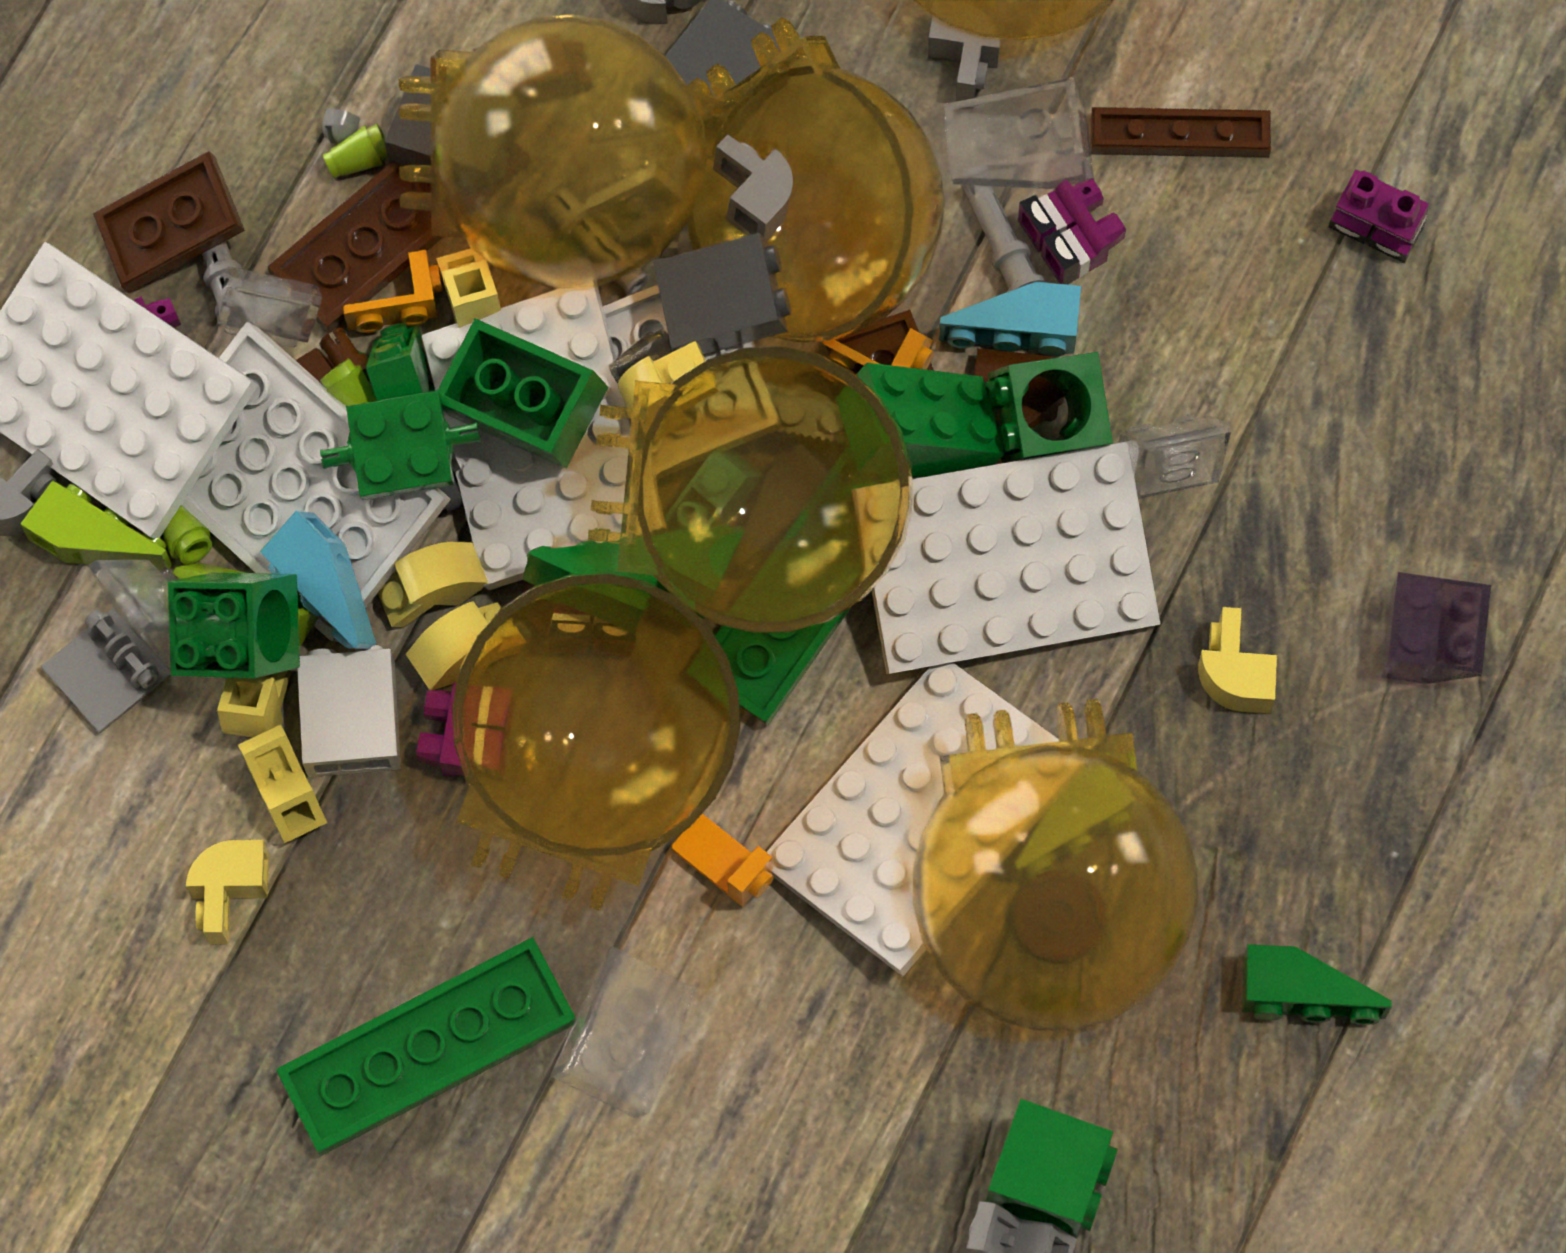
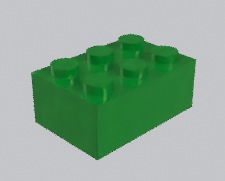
[438,318,609,469]
[839,363,1005,478]

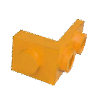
[343,250,443,333]
[822,328,934,370]
[672,814,774,907]

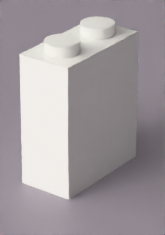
[297,645,401,777]

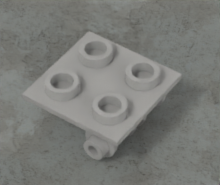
[41,608,171,734]

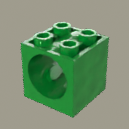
[984,352,1113,463]
[167,573,300,678]
[986,1098,1118,1239]

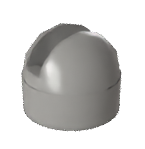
[322,108,360,144]

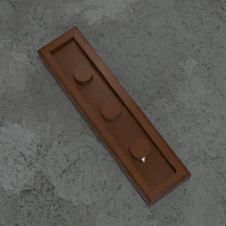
[1091,107,1271,158]

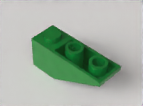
[366,323,430,401]
[1242,944,1392,1025]

